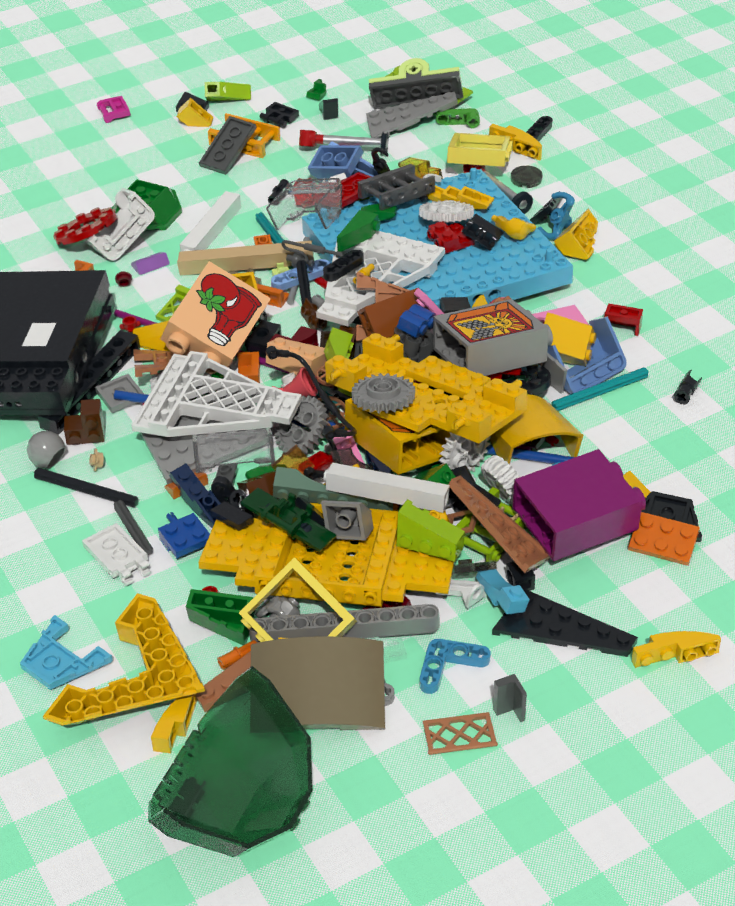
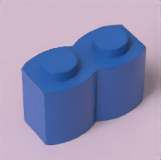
[397,303,436,338]

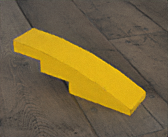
[426,185,494,209]

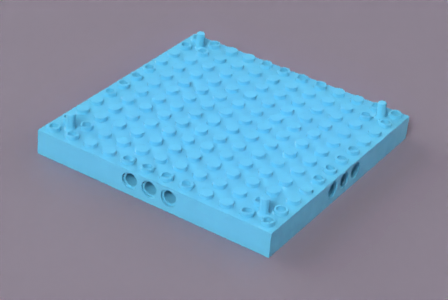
[302,168,573,312]

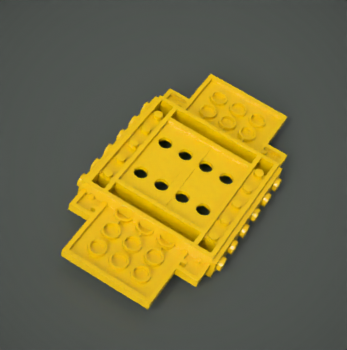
[198,503,455,607]

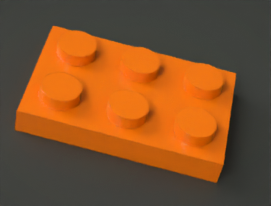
[628,512,700,566]

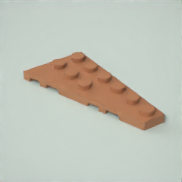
[448,476,550,573]

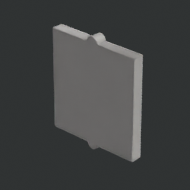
[542,352,567,394]

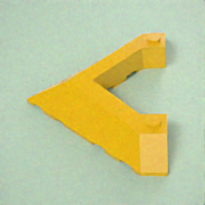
[43,593,205,726]

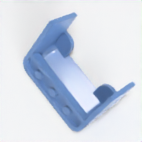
[542,316,627,394]

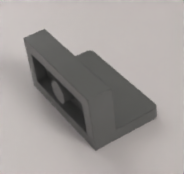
[493,674,527,722]

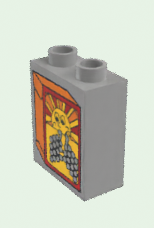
[433,299,553,376]

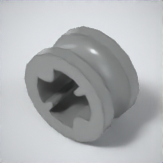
[384,683,395,706]

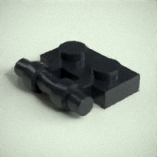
[259,102,299,128]

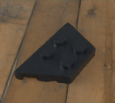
[641,491,702,542]

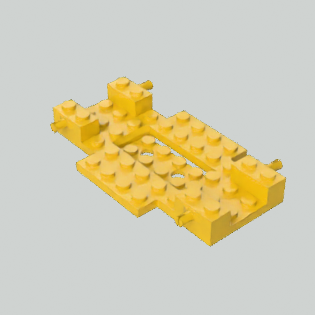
[325,333,527,444]

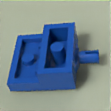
[158,512,210,558]

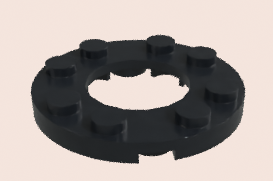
[501,364,551,396]

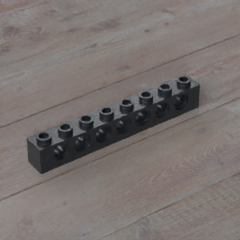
[37,330,141,435]

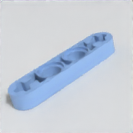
[271,259,330,290]

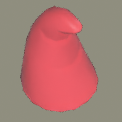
[272,367,318,397]

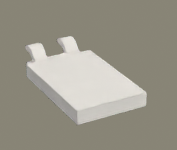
[82,523,151,586]

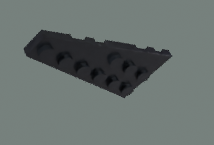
[492,588,638,657]

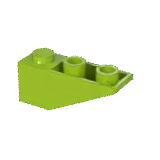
[205,82,251,101]
[324,327,354,361]

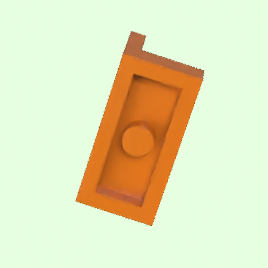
[256,283,289,308]

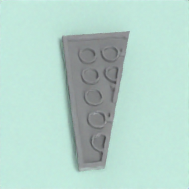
[366,92,458,138]

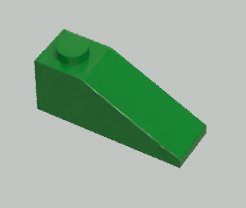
[337,210,380,252]

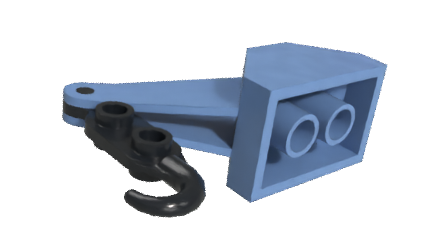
[308,145,390,181]

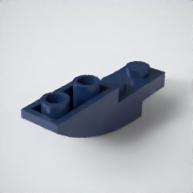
[169,463,221,528]

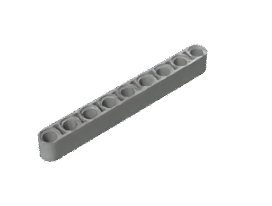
[248,604,440,643]

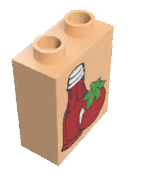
[160,261,271,374]

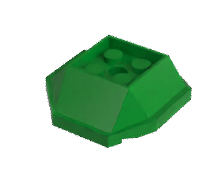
[111,179,182,230]

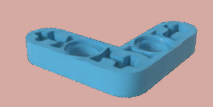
[420,639,491,694]

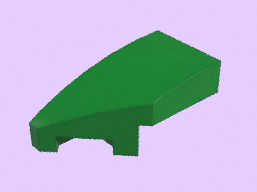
[306,79,327,100]

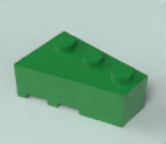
[186,589,256,645]

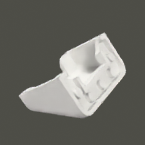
[83,188,155,261]

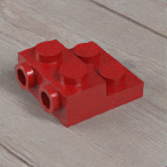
[427,221,475,254]

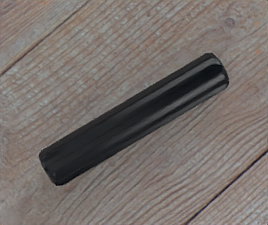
[296,260,312,305]

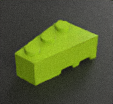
[396,499,465,562]

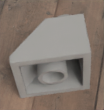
[321,500,374,540]

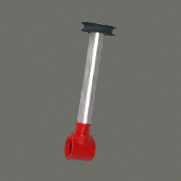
[299,130,389,155]
[463,164,533,214]

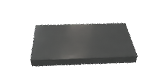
[199,116,257,175]

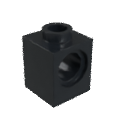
[506,561,535,591]

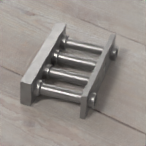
[357,164,435,211]

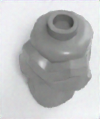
[255,596,300,618]

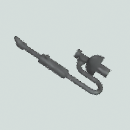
[281,240,343,268]

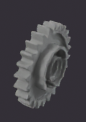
[352,373,415,413]

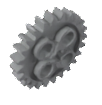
[274,395,329,456]

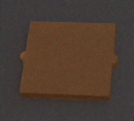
[271,445,314,475]

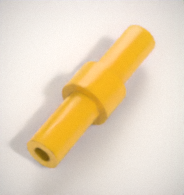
[353,264,375,284]

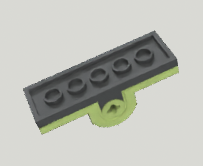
[369,58,463,110]

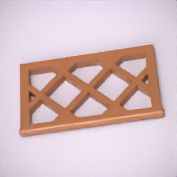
[423,712,498,755]

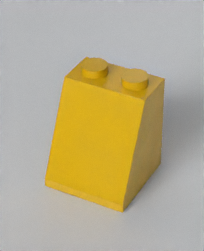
[544,312,596,366]

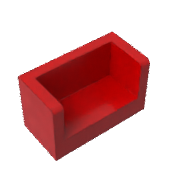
[604,303,643,336]

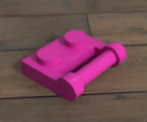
[97,96,130,123]

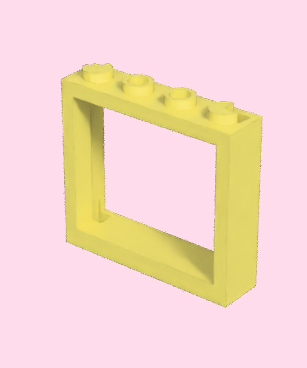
[447,133,513,167]
[239,557,357,642]

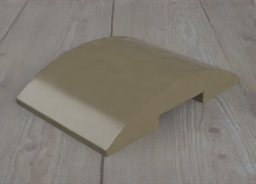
[250,636,385,732]

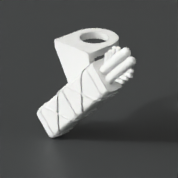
[436,580,487,608]

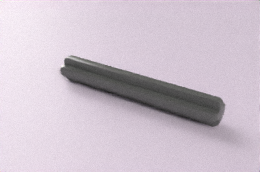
[114,500,153,555]

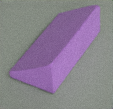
[131,252,169,275]

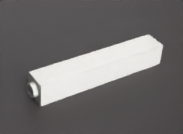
[180,191,241,252]
[323,462,450,513]

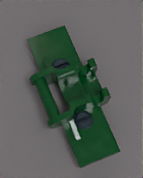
[241,488,337,552]

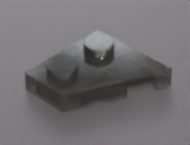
[454,559,497,573]

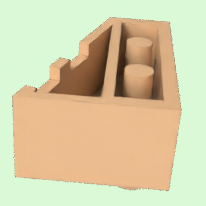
[265,337,327,376]

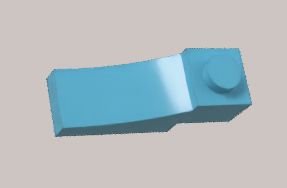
[476,569,530,614]

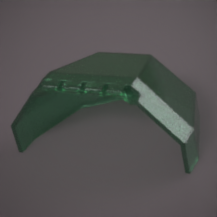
[148,666,313,857]

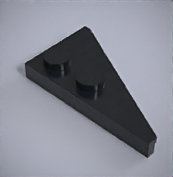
[530,191,562,224]

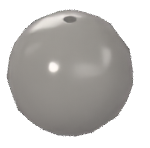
[27,431,65,468]

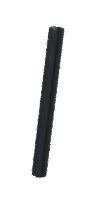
[34,468,138,508]

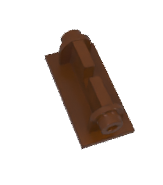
[300,298,327,330]

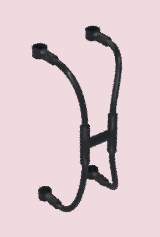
[251,346,357,480]

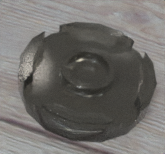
[511,165,543,188]

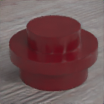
[115,271,132,287]

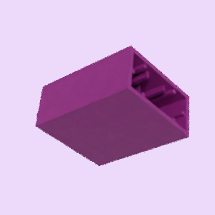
[512,449,646,562]

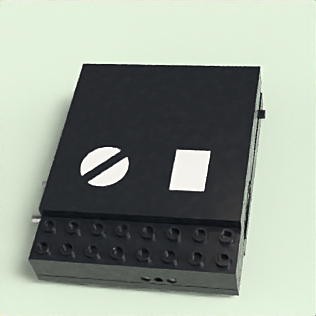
[0,270,115,415]

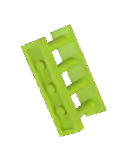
[456,487,526,568]

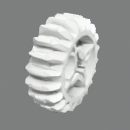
[481,455,520,505]

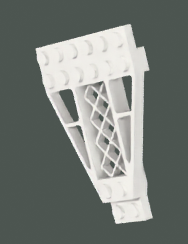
[316,231,445,326]
[131,351,302,437]

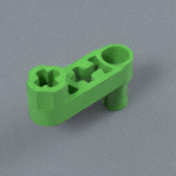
[436,108,480,128]

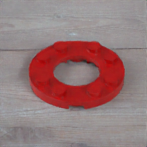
[53,207,117,245]

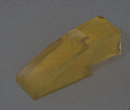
[398,157,443,180]

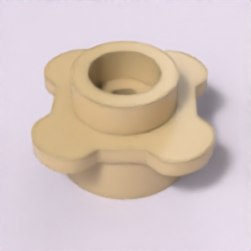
[89,448,104,472]

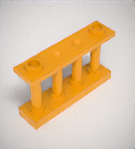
[208,113,280,158]

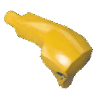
[491,215,536,240]

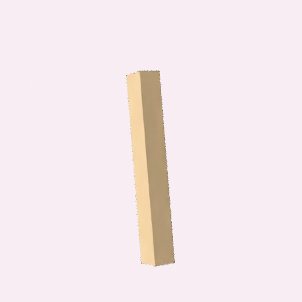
[177,241,314,275]

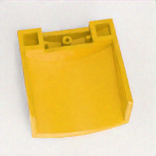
[489,394,583,465]

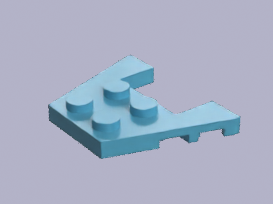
[20,615,113,690]

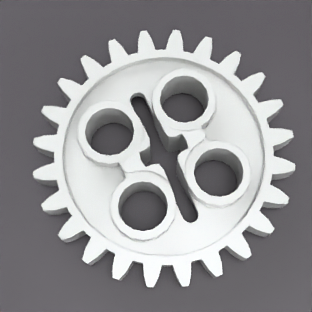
[419,200,474,223]
[439,432,491,472]

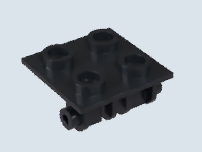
[461,214,504,251]

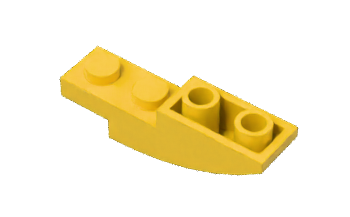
[489,124,542,160]
[631,631,721,668]

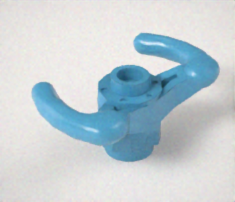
[538,192,575,240]

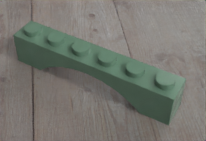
[273,467,393,511]

